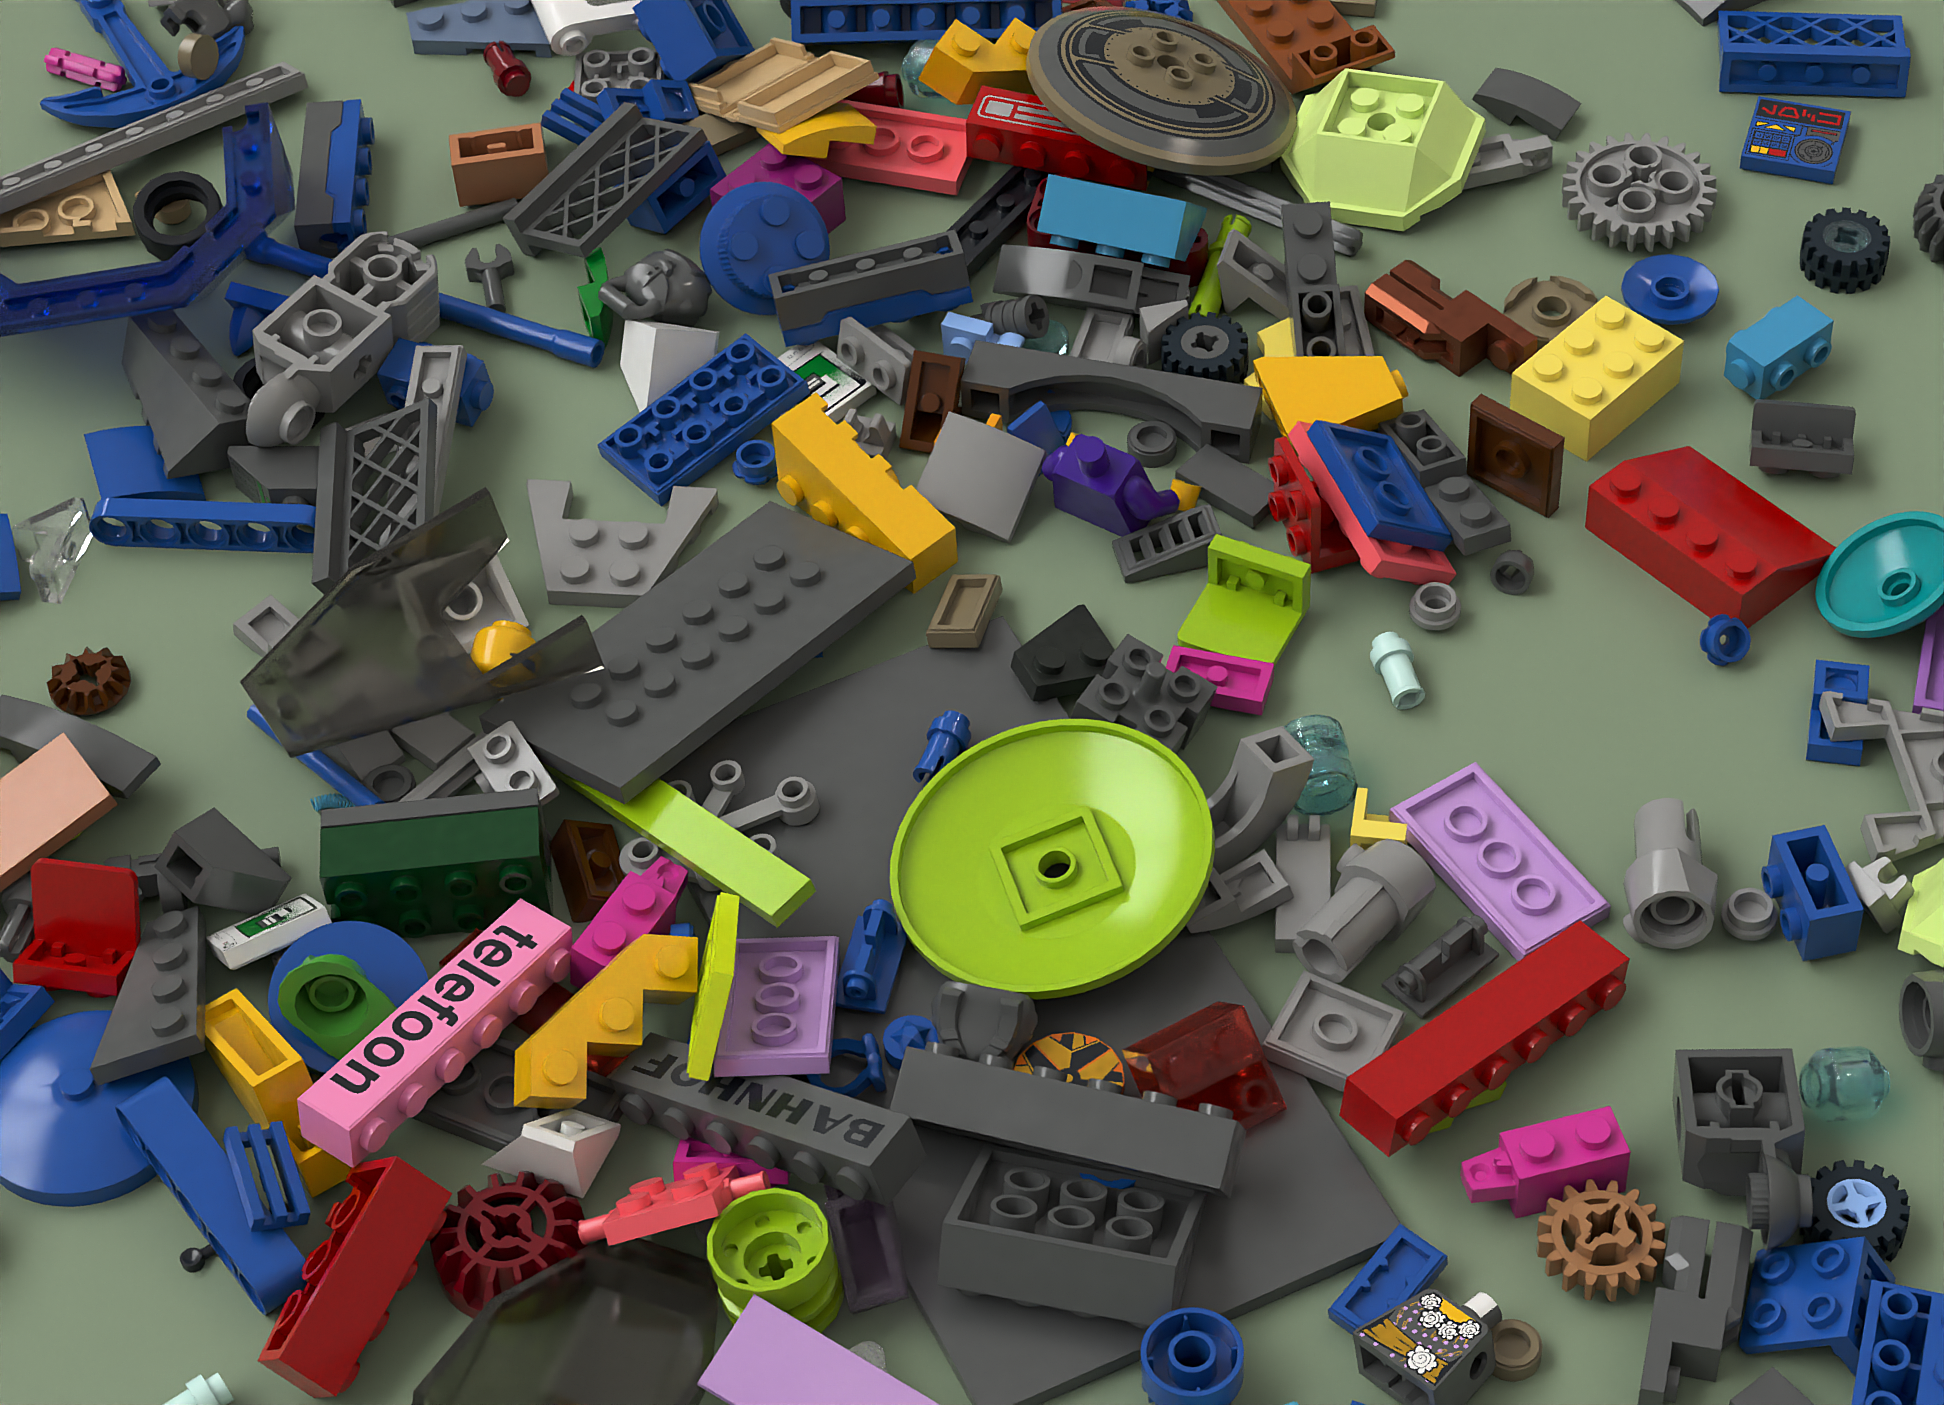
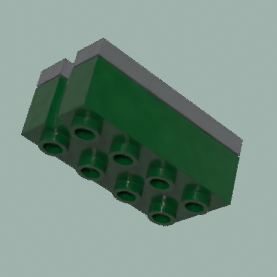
[319,788,553,939]

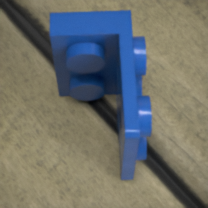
[1739,1236,1896,1377]

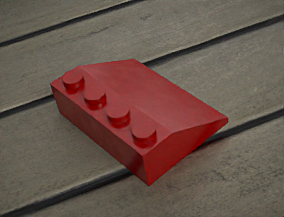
[1585,446,1836,629]

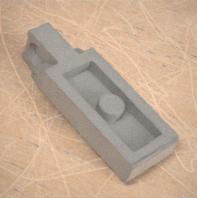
[1463,133,1553,190]

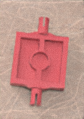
[578,1162,771,1246]

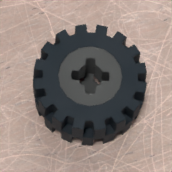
[1161,312,1249,384]

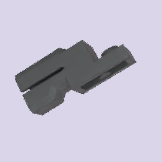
[1638,1215,1754,1405]

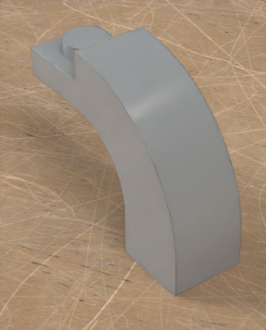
[1207,726,1315,875]

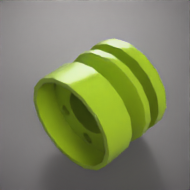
[707,1188,844,1333]

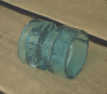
[1284,714,1358,816]

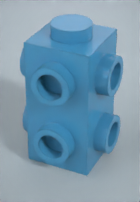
[1724,295,1834,400]

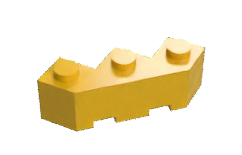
[918,17,1037,105]
[514,934,698,1109]

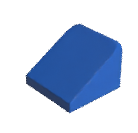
[1007,401,1065,476]

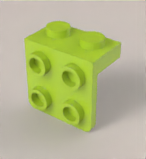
[1177,534,1311,667]

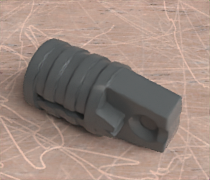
[970,295,1049,340]

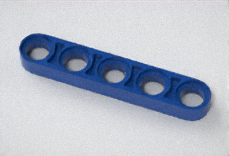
[89,498,316,553]

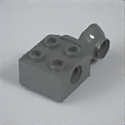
[1672,1048,1813,1251]

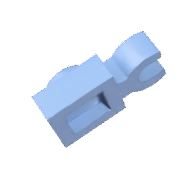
[941,312,1025,365]

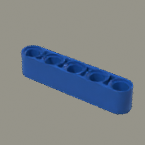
[115,1076,308,1315]

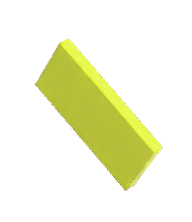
[686,892,740,1081]

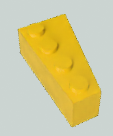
[771,392,958,594]

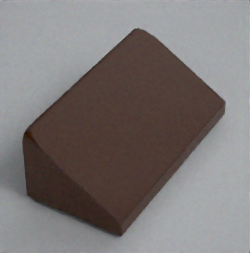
[550,819,626,923]

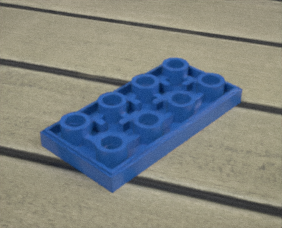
[597,333,810,506]

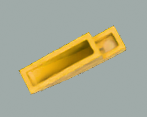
[205,988,351,1198]

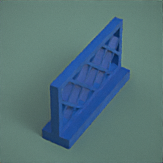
[1717,11,1911,97]

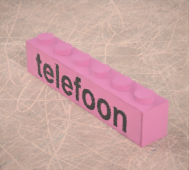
[297,898,573,1168]

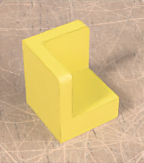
[1350,787,1408,850]

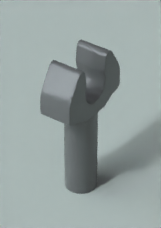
[465,244,514,313]

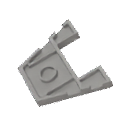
[526,479,719,608]
[1819,691,1944,862]

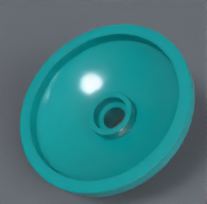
[1815,511,1944,638]

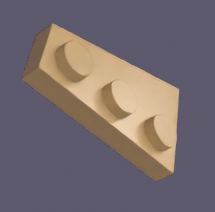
[0,169,135,247]

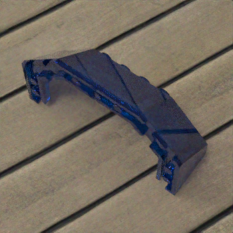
[0,102,295,337]

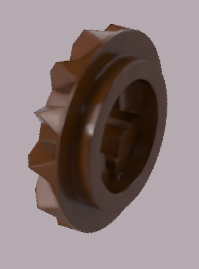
[46,646,131,715]

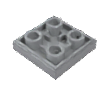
[574,47,666,124]

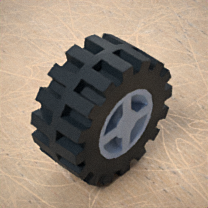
[1799,1160,1910,1262]

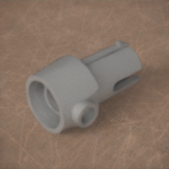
[1623,798,1718,949]
[1293,839,1436,983]

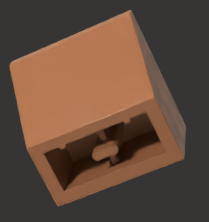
[449,123,549,207]

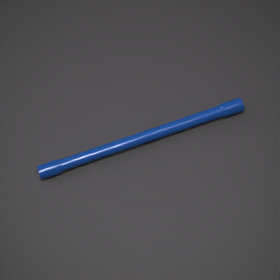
[227,227,604,368]

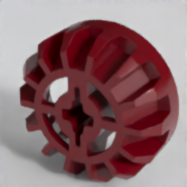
[430,1171,592,1325]

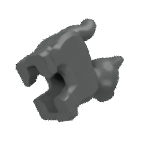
[160,0,254,39]

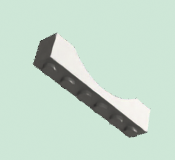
[961,340,1263,464]

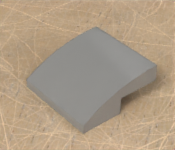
[916,411,1047,544]

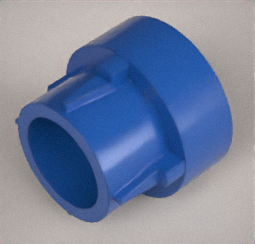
[1140,1307,1244,1405]

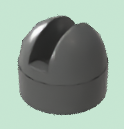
[1490,550,1534,595]

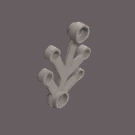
[619,760,820,891]

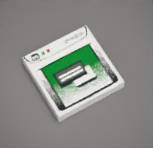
[774,341,877,423]
[206,893,332,970]

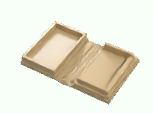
[688,37,880,134]

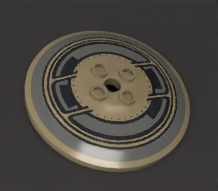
[1026,7,1297,176]

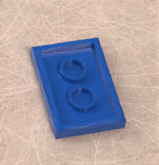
[1307,420,1453,552]

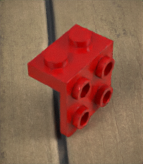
[1268,436,1361,574]
[12,858,141,998]

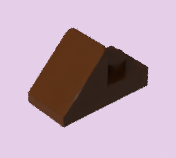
[899,350,966,453]

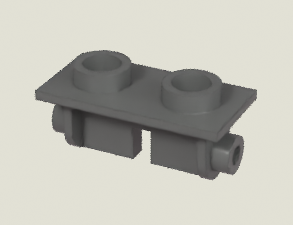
[1382,915,1499,1019]

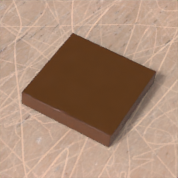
[1467,394,1565,518]

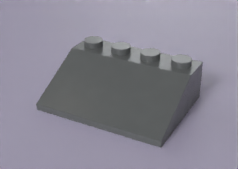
[937,1143,1208,1329]

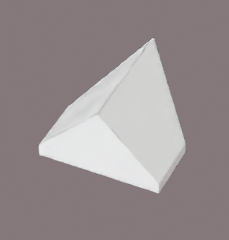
[620,319,719,412]
[482,1108,621,1198]

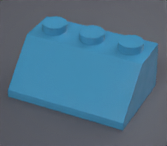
[1037,174,1207,268]

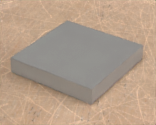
[1259,970,1407,1092]

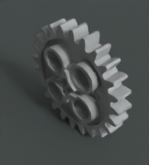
[1561,132,1717,252]

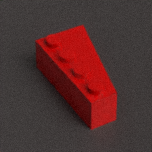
[257,1156,452,1398]

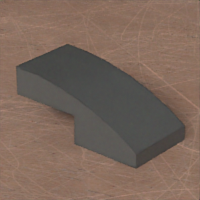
[1472,68,1582,141]

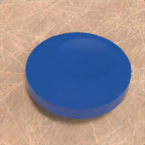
[268,921,429,1077]

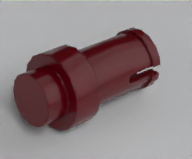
[483,41,531,97]

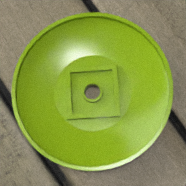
[890,719,1215,999]

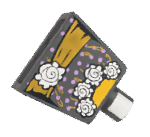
[1352,1289,1502,1405]

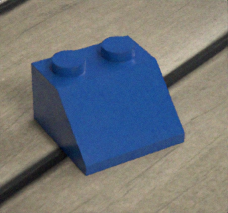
[632,0,755,84]

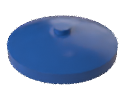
[0,1010,199,1207]

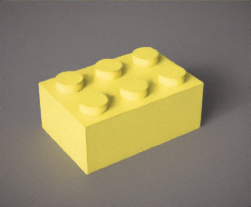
[1510,296,1684,462]

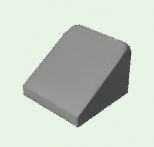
[1139,300,1189,365]

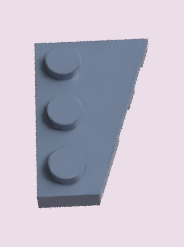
[406,0,552,58]

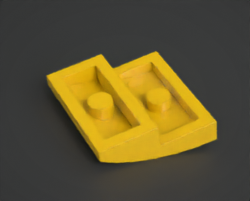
[756,103,877,159]

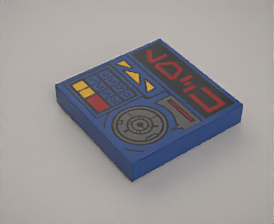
[1740,96,1851,184]

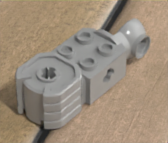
[246,231,440,447]

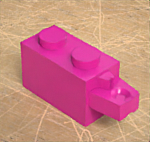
[570,856,689,989]
[1460,1106,1631,1219]

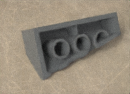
[122,309,255,479]

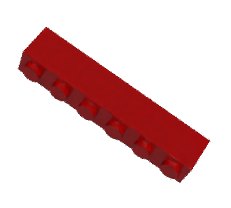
[1339,920,1630,1157]

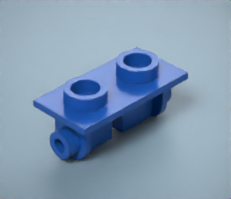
[836,899,908,1014]

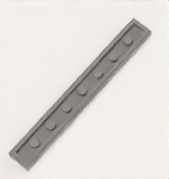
[0,62,308,214]

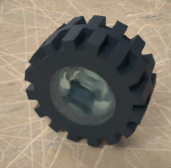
[1800,207,1890,294]

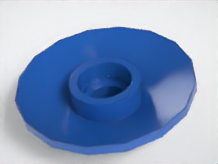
[1621,254,1719,325]

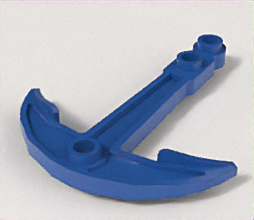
[40,0,245,128]

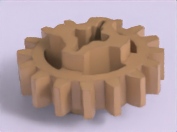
[1537,1179,1666,1302]

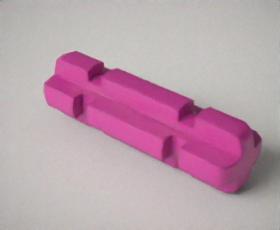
[44,47,127,92]

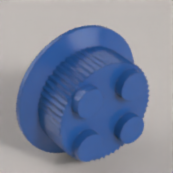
[699,182,830,315]

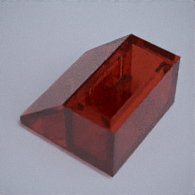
[1122,1001,1287,1130]

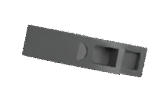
[1281,201,1346,357]
[993,245,1190,318]
[1378,409,1511,556]

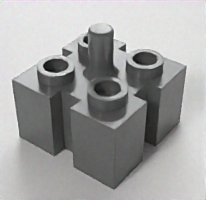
[1070,634,1218,755]

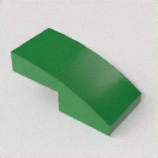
[577,247,613,350]

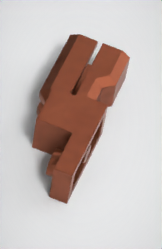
[1364,260,1538,377]

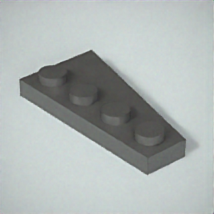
[90,906,206,1086]

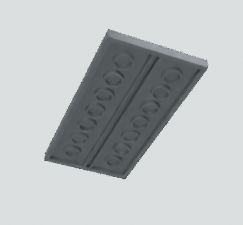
[479,501,916,804]

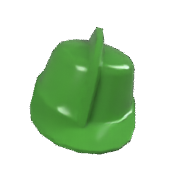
[277,954,397,1061]

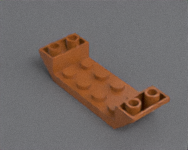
[1216,0,1395,95]

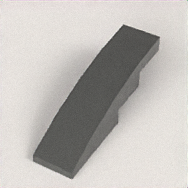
[0,694,161,799]

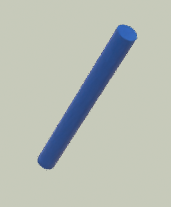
[247,702,385,806]

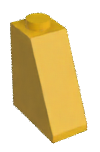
[1253,356,1408,457]

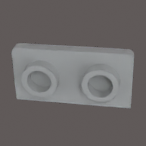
[836,317,916,405]
[467,721,559,841]

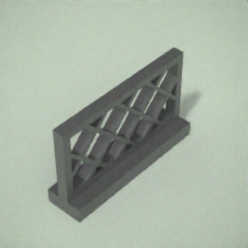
[502,102,708,258]
[312,398,437,610]

